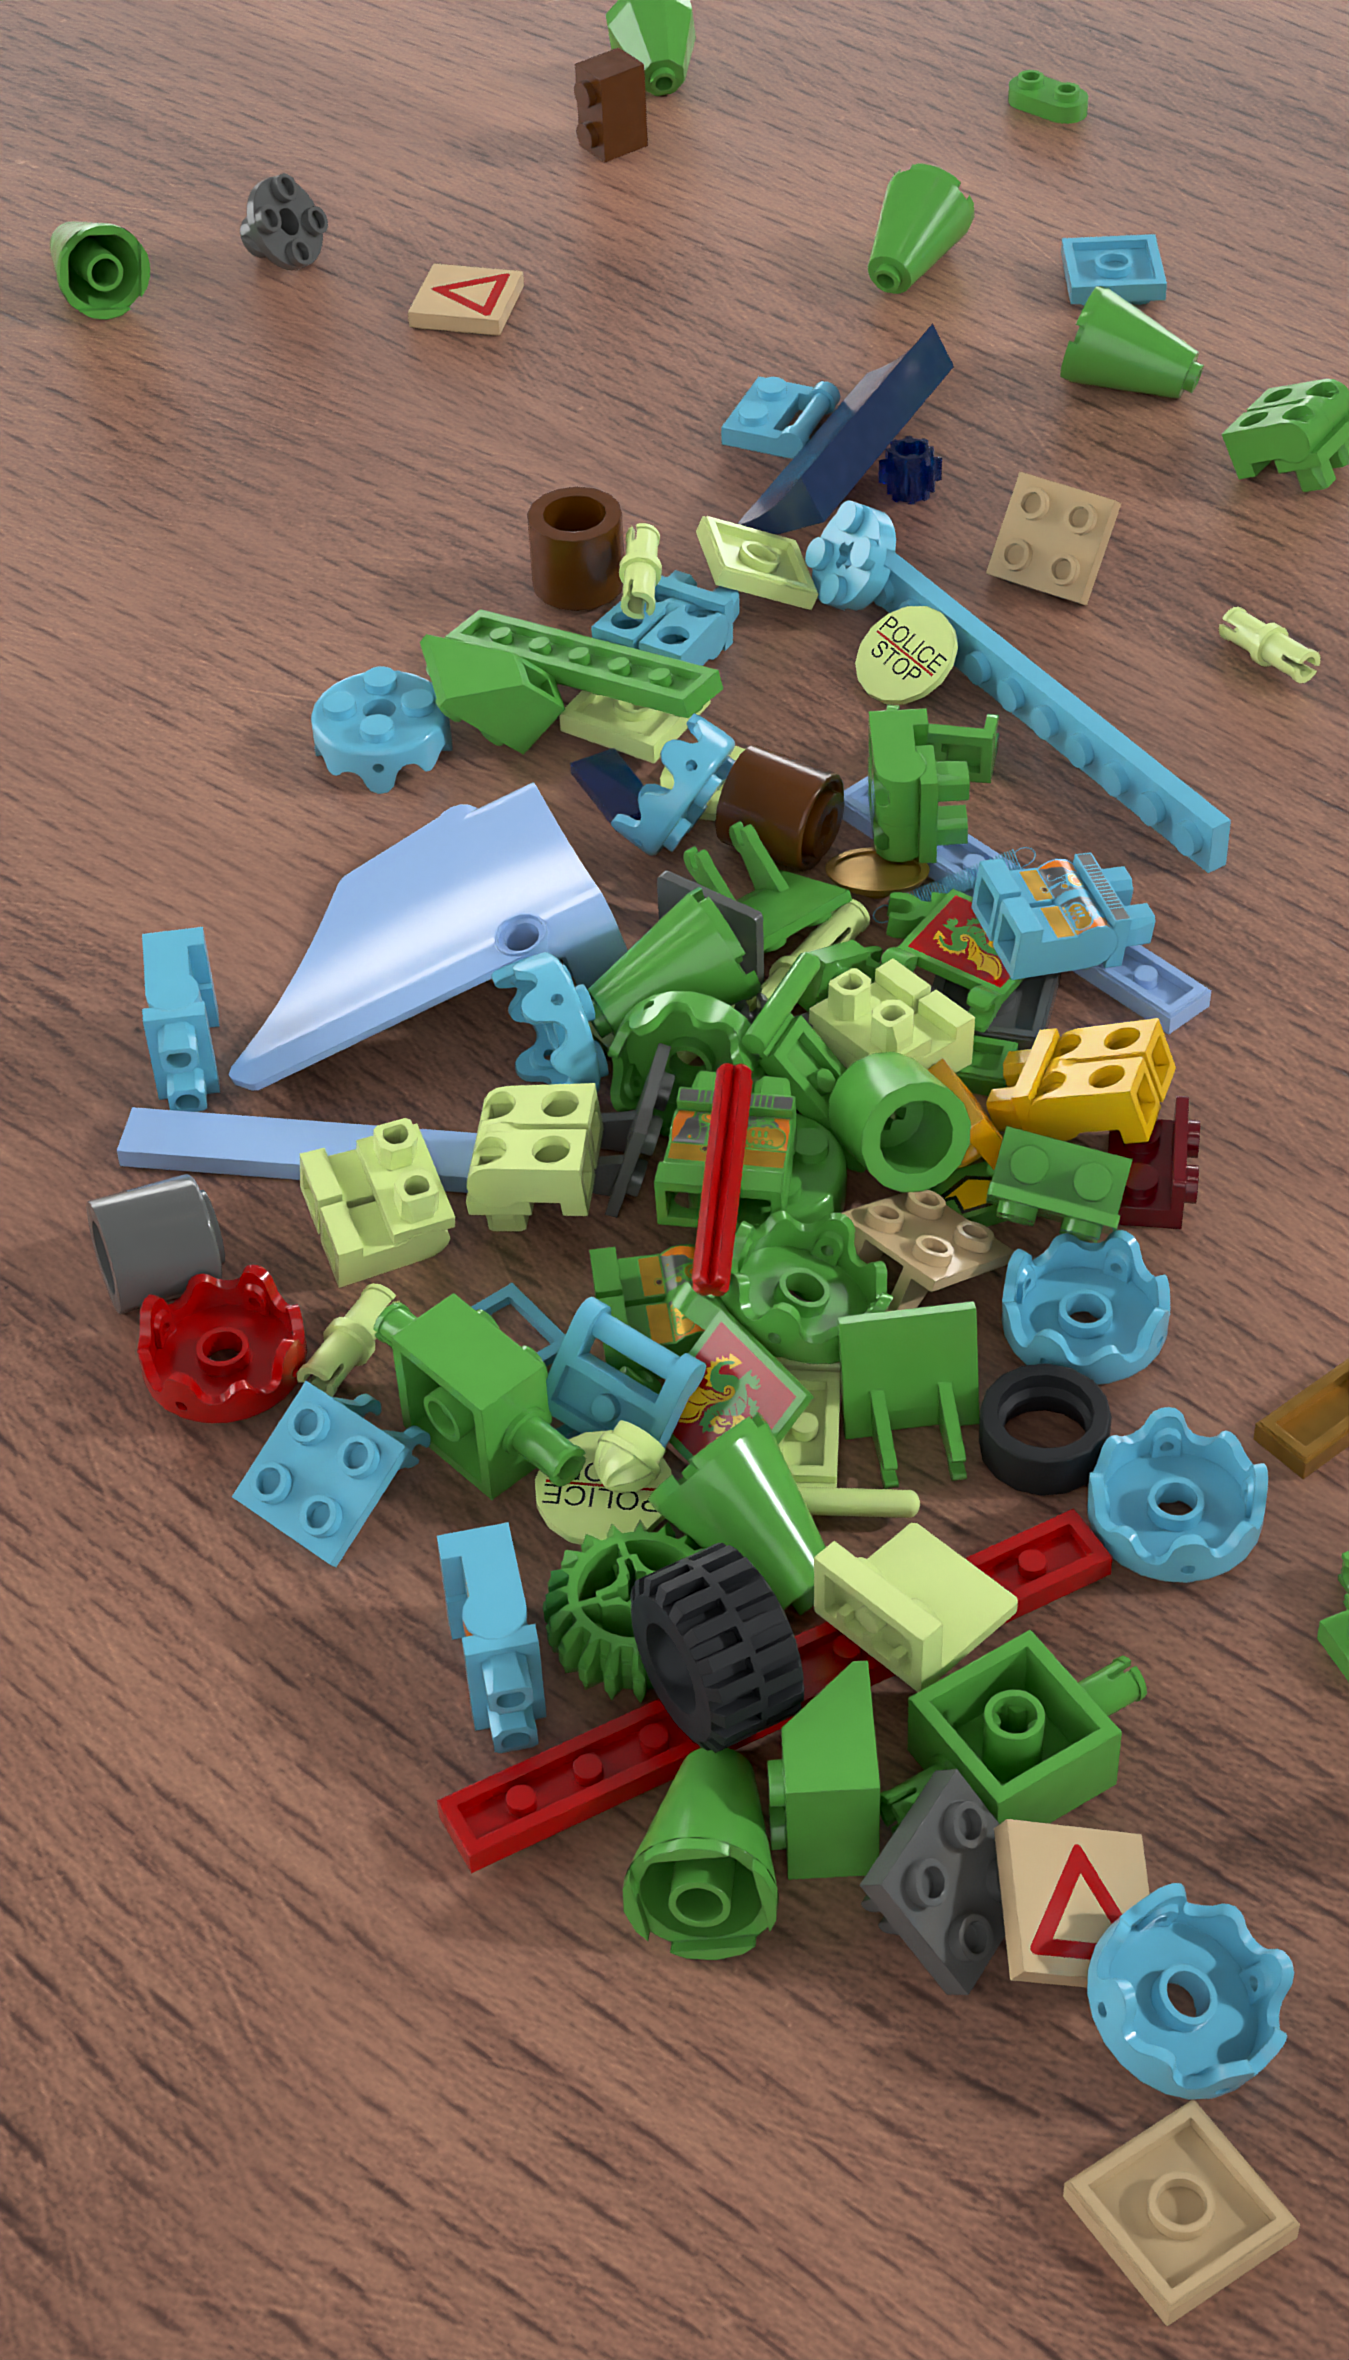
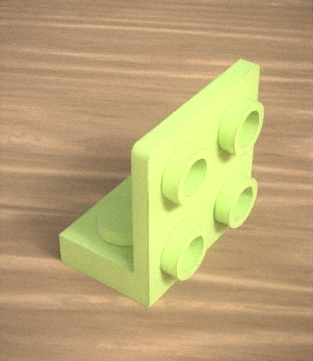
[814,1523,1018,1692]

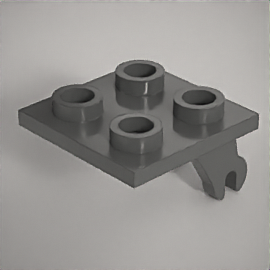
[592,1043,675,1218]

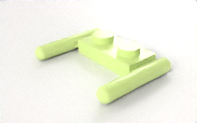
[774,1356,920,1518]

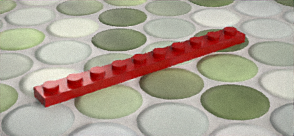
[437,1508,1113,1874]

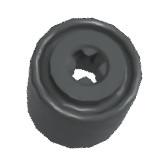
[86,1174,225,1314]

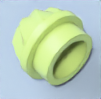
[593,1420,666,1493]

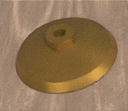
[825,847,930,899]

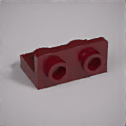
[1108,1096,1200,1229]

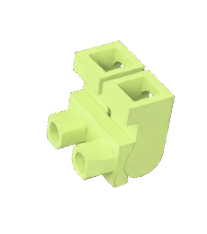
[809,958,975,1073]
[466,1083,604,1231]
[300,1118,455,1288]

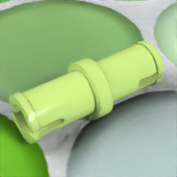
[619,523,662,619]
[1219,607,1320,684]
[297,1283,400,1397]

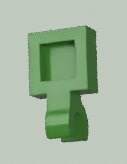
[797,940,883,1012]

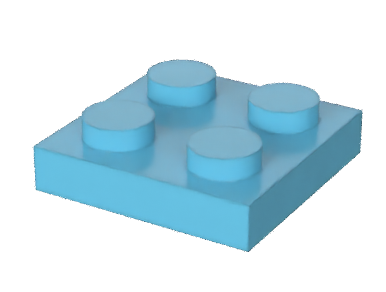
[1061,234,1167,306]

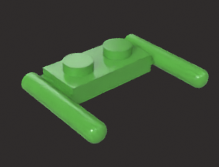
[742,952,866,1173]

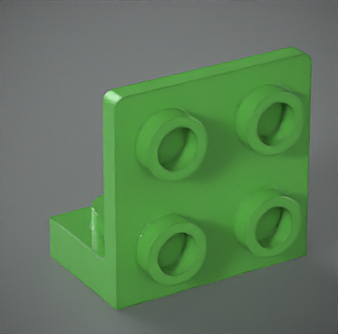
[986,1126,1133,1243]

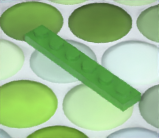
[445,609,723,719]

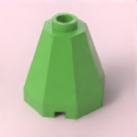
[606,0,696,97]

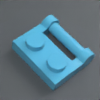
[721,376,840,459]
[546,1297,706,1449]

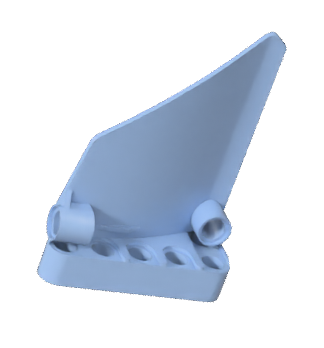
[229,782,628,1091]

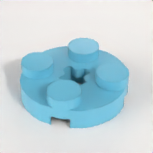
[805,500,896,611]

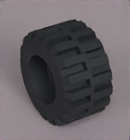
[631,1543,805,1753]

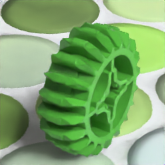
[543,1519,705,1704]

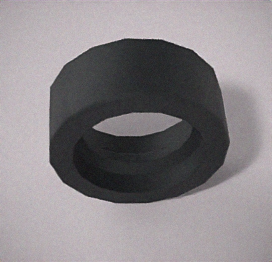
[979,1363,1112,1496]

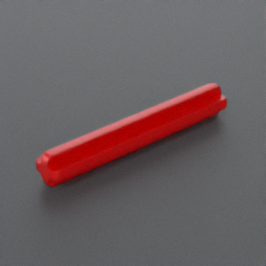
[691,1063,753,1297]

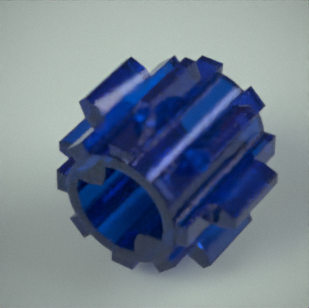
[878,436,942,505]

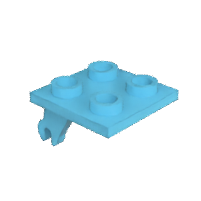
[232,1381,431,1567]

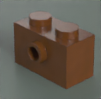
[574,47,648,163]

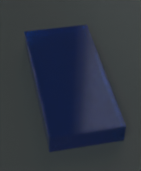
[570,748,644,832]

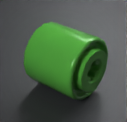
[828,1052,971,1193]

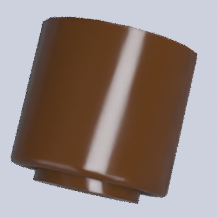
[527,486,624,611]
[715,745,844,871]

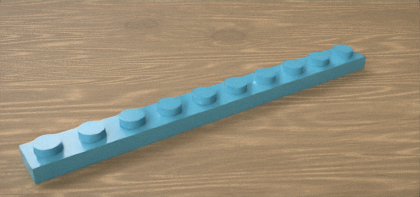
[874,549,1231,873]

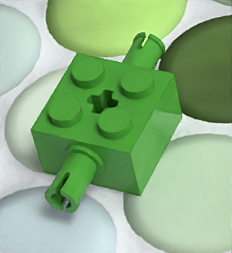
[374,1293,586,1500]
[880,1630,1147,1834]

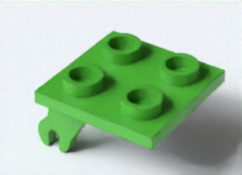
[684,821,852,953]
[837,1301,980,1489]

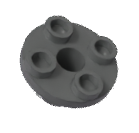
[240,173,328,270]

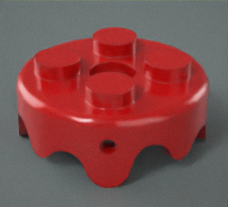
[137,1264,308,1423]

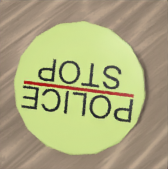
[855,606,958,704]
[535,1430,671,1545]

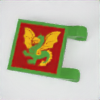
[880,889,1025,1033]
[619,1281,814,1464]

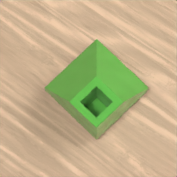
[420,634,565,755]

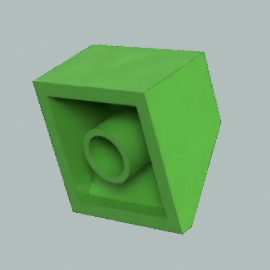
[767,1661,880,1880]

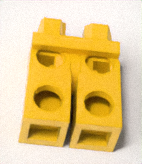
[986,1018,1176,1144]

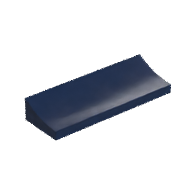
[737,323,954,535]

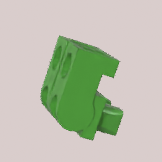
[1222,379,1349,492]
[868,708,970,863]

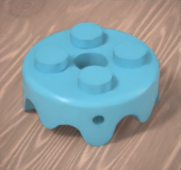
[311,666,453,794]
[611,714,735,856]
[491,952,609,1094]
[1001,1230,1170,1385]
[1087,1407,1268,1583]
[1087,1883,1294,2100]

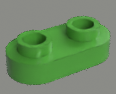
[1008,70,1089,124]

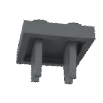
[860,1769,1005,1995]

